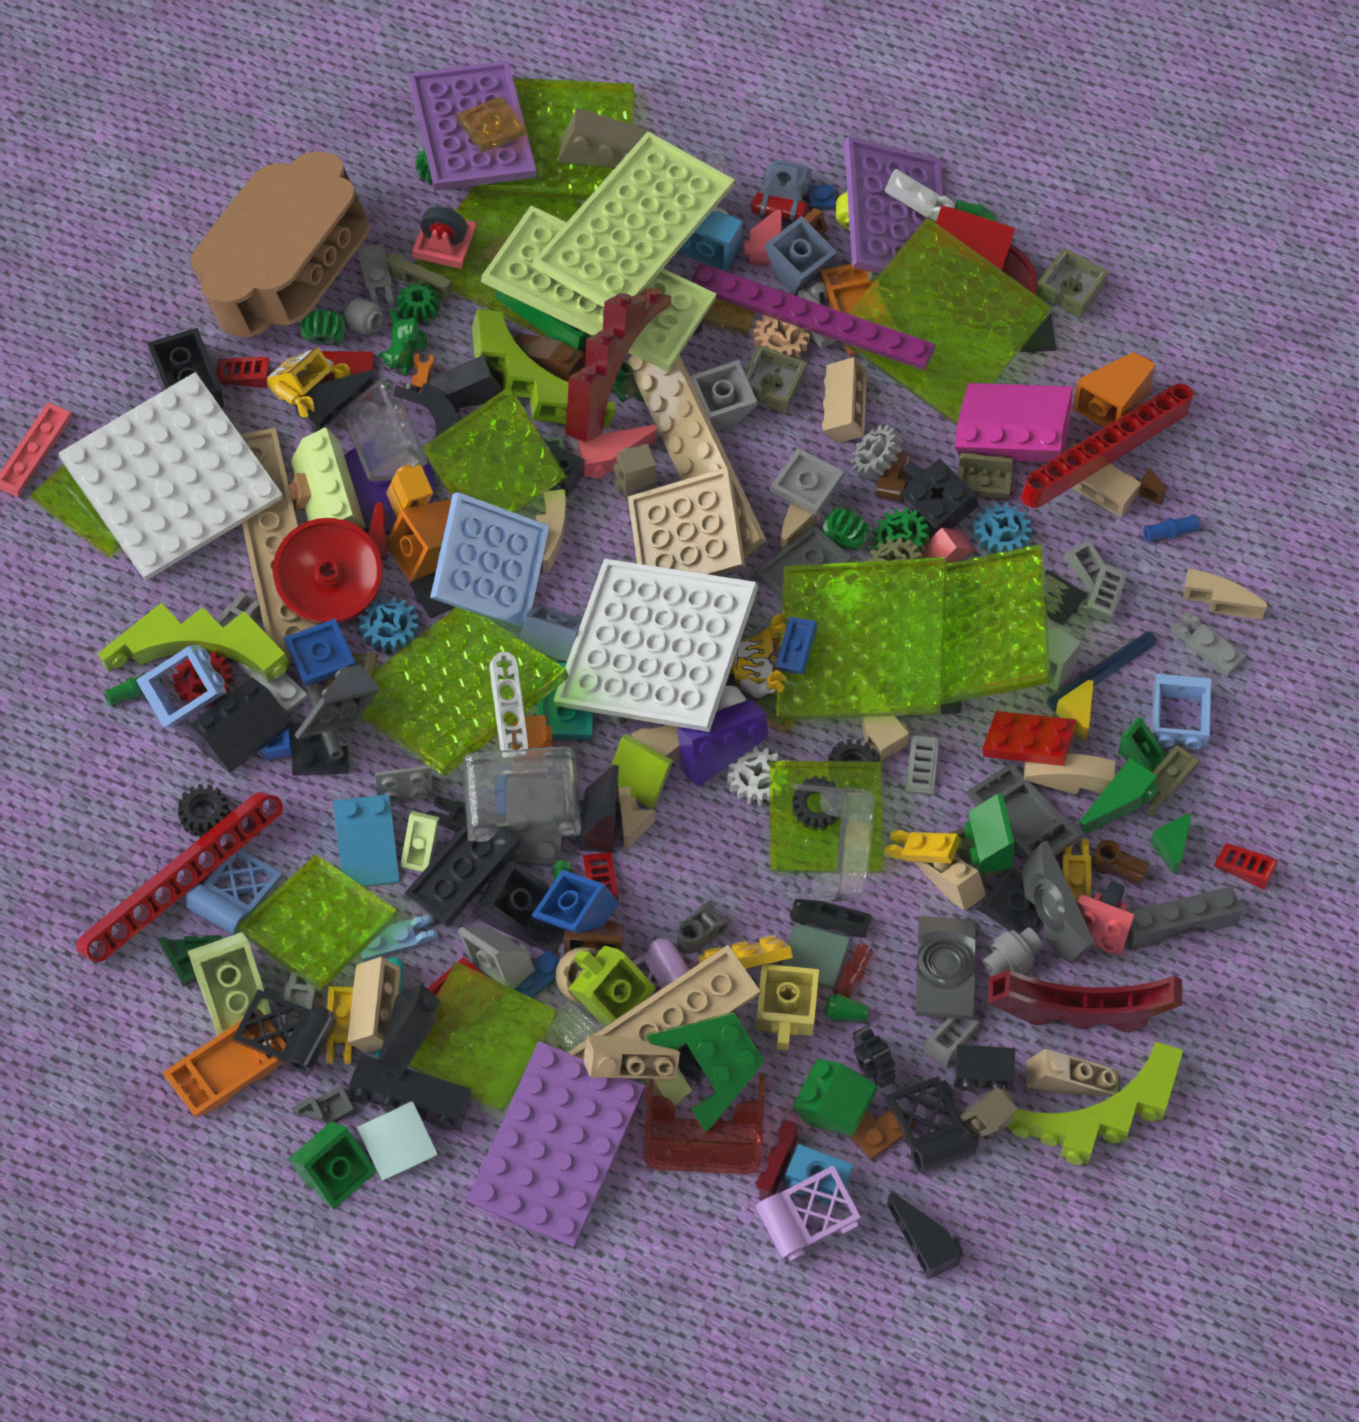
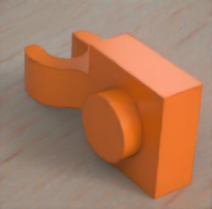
[412,353,434,393]

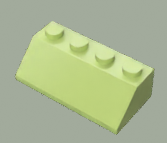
[291,427,366,529]

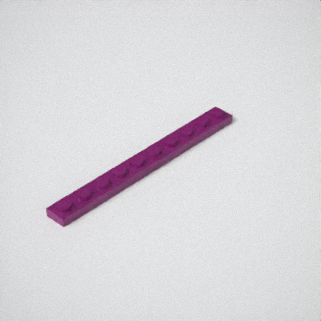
[690,263,936,371]

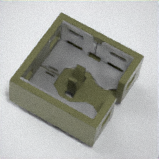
[1036,248,1109,318]
[745,345,807,414]

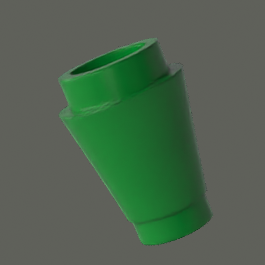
[824,993,868,1022]

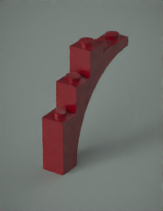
[565,288,671,442]
[988,969,1182,1033]

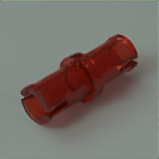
[833,944,874,998]

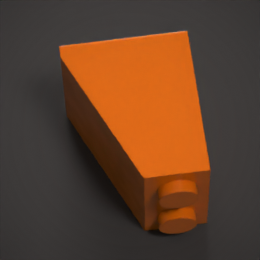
[1072,352,1156,428]
[386,499,452,583]

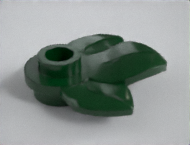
[613,362,644,402]

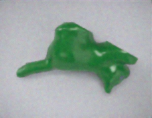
[378,309,427,376]

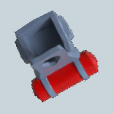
[750,160,811,224]

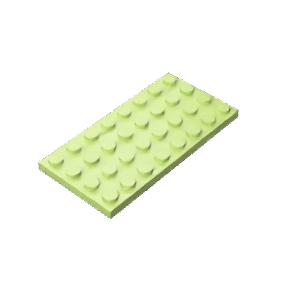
[533,132,735,307]
[481,206,716,372]

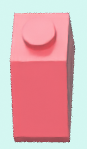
[744,210,781,265]

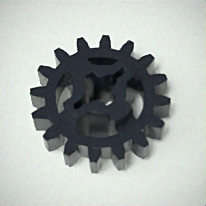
[852,1026,896,1088]

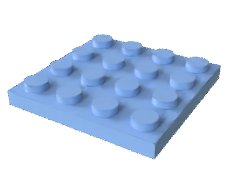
[430,492,549,629]

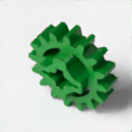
[871,507,931,558]

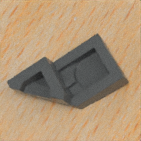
[292,1085,356,1124]

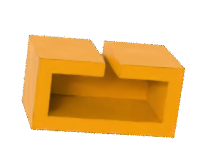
[386,464,433,518]

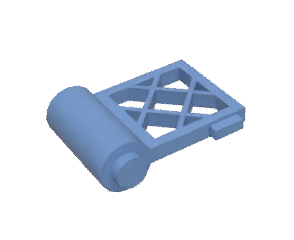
[185,849,282,935]

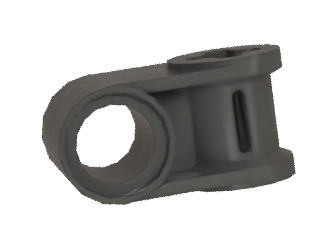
[676,902,730,954]

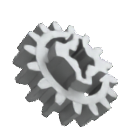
[850,425,903,479]

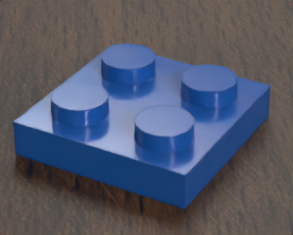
[284,619,356,687]

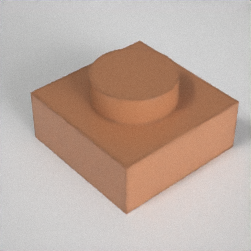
[288,473,312,511]

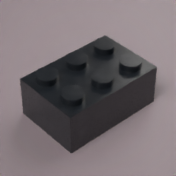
[147,328,224,408]

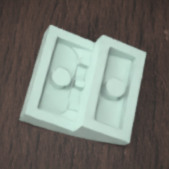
[356,1101,438,1180]

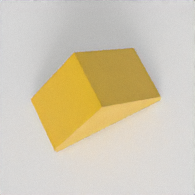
[1056,680,1093,740]

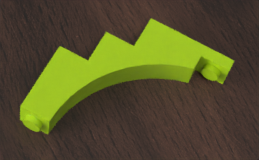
[472,309,616,429]
[97,603,290,683]

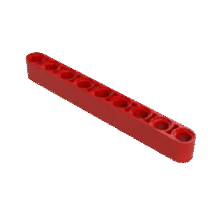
[1021,383,1194,508]
[76,792,283,962]

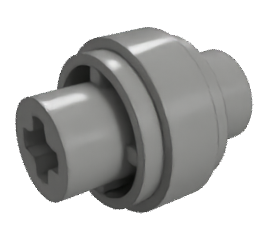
[982,927,1044,976]

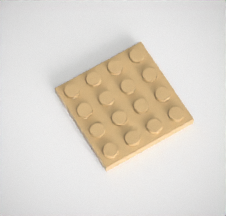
[628,467,746,576]

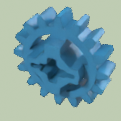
[973,502,1032,558]
[359,596,418,653]

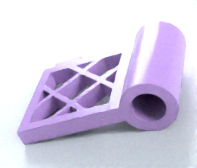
[632,938,690,990]
[755,1165,861,1262]

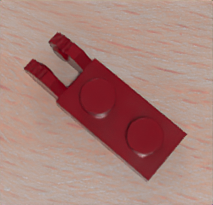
[756,1120,799,1200]

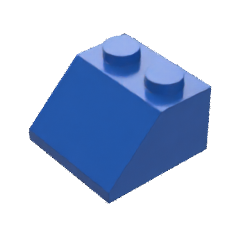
[532,870,619,933]

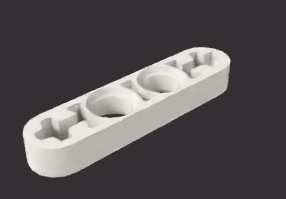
[490,652,528,761]

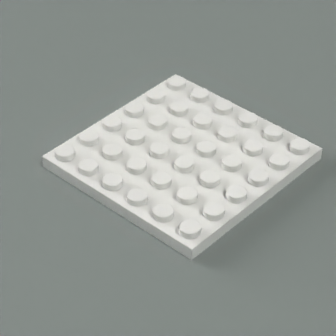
[58,372,283,581]
[553,559,758,732]

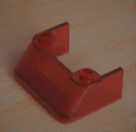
[644,1075,765,1174]

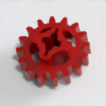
[172,649,234,709]

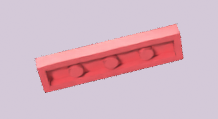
[0,402,72,498]

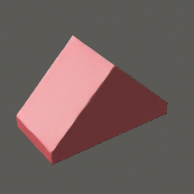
[920,528,977,573]

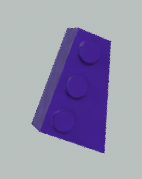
[677,699,768,787]

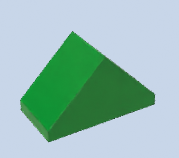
[1118,717,1167,773]
[1150,814,1192,875]

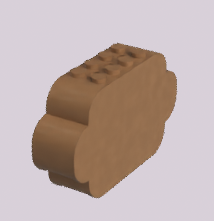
[190,151,370,337]

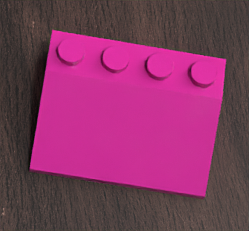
[955,383,1073,462]

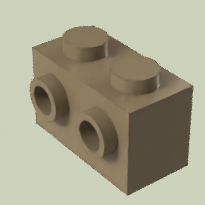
[613,444,656,501]
[959,1087,1018,1139]

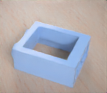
[136,645,227,728]
[1151,674,1211,750]

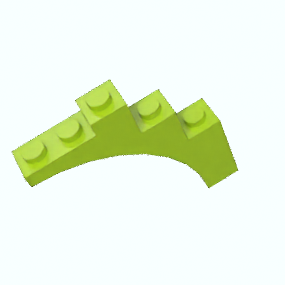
[1007,1042,1183,1165]

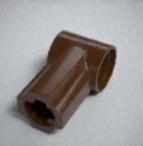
[875,450,911,503]
[1092,840,1150,886]

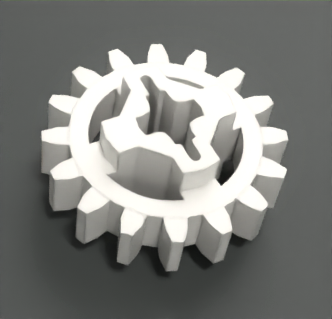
[727,747,788,806]

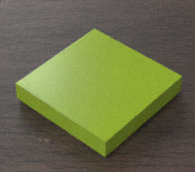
[611,734,673,809]

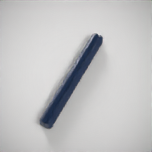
[1046,631,1157,712]

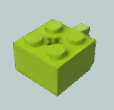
[569,946,656,1027]

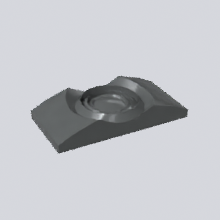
[967,763,1081,860]
[1022,841,1095,964]
[915,916,976,1020]

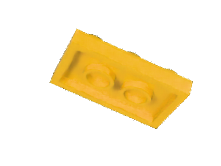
[697,935,793,969]

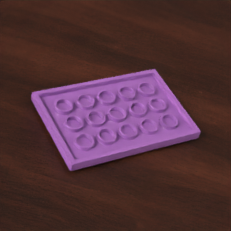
[408,61,536,191]
[844,136,943,286]
[466,1041,646,1248]

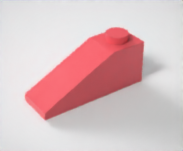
[578,424,657,479]

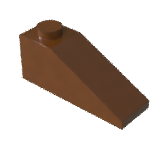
[513,332,584,382]

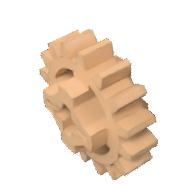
[753,315,810,358]

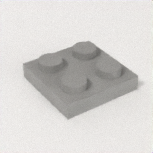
[770,448,844,516]

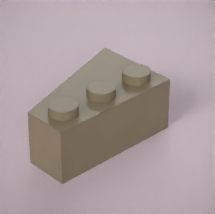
[558,108,649,167]

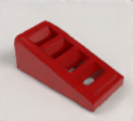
[216,357,271,388]
[369,502,387,560]
[1214,843,1278,890]
[583,852,619,903]

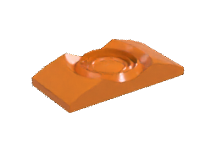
[820,264,895,356]
[162,1009,286,1118]

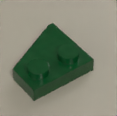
[158,935,223,987]

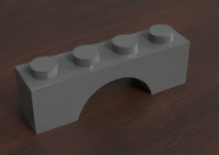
[1127,886,1242,950]

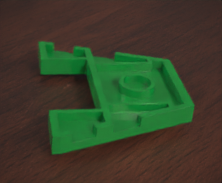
[645,1012,765,1132]

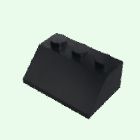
[188,677,294,773]

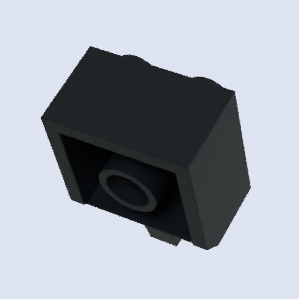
[900,458,979,535]

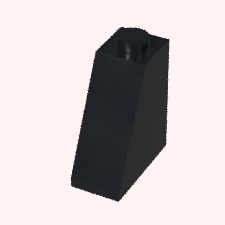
[428,355,511,408]

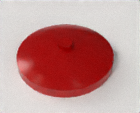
[273,518,383,624]

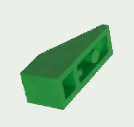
[1079,758,1159,833]

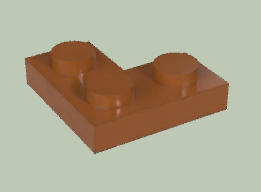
[849,1105,916,1161]

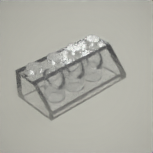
[341,379,428,482]

